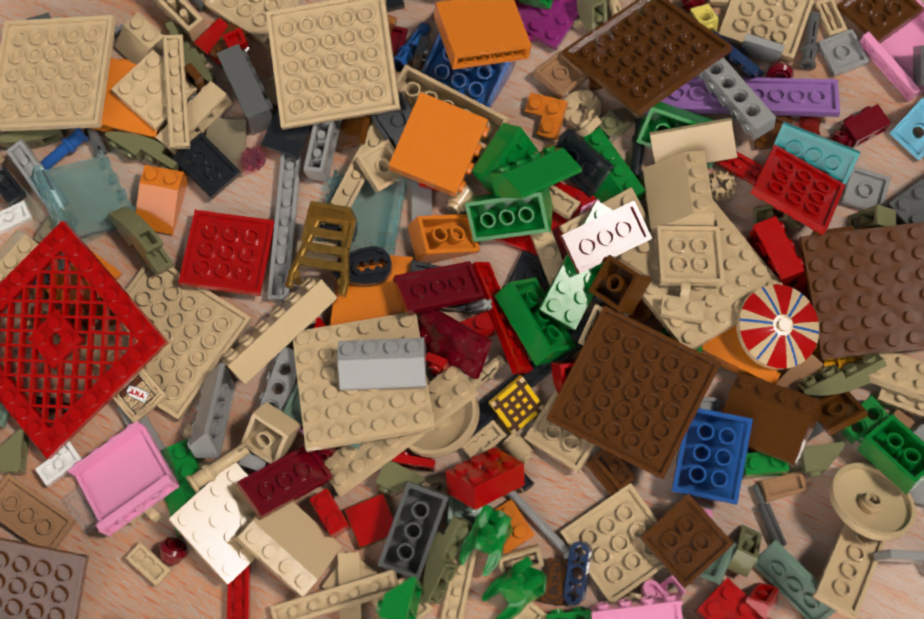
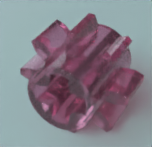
[241,146,265,172]

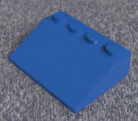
[421,32,516,108]
[671,408,753,505]

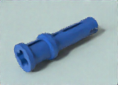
[394,22,431,72]
[40,128,89,171]

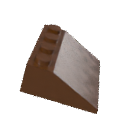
[722,372,822,465]

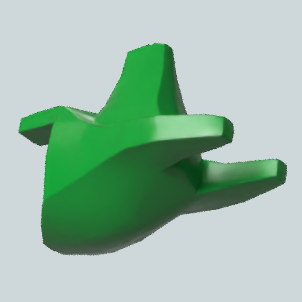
[459,505,513,577]
[482,556,547,619]

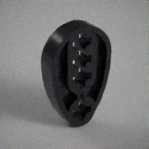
[332,246,392,287]

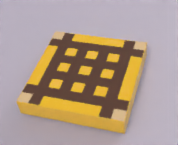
[488,375,544,434]

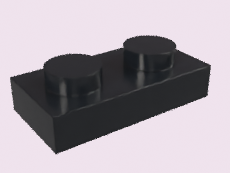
[412,35,430,70]
[0,165,27,207]

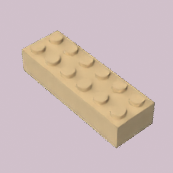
[397,65,509,156]
[221,277,337,384]

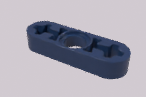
[564,541,592,605]

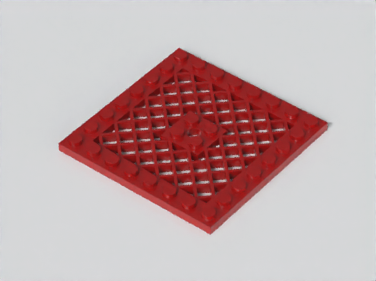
[0,220,169,459]

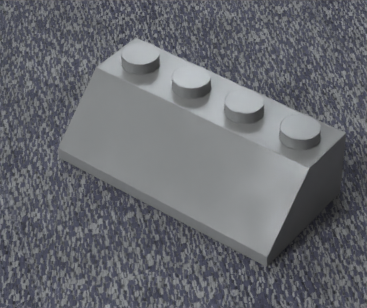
[337,338,426,391]
[188,363,236,458]

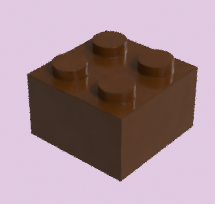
[588,254,652,315]

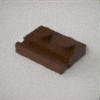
[585,449,636,496]

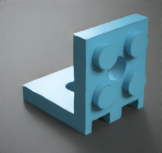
[889,97,924,161]

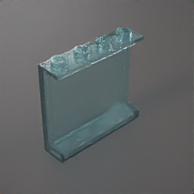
[31,150,136,239]
[317,169,407,255]

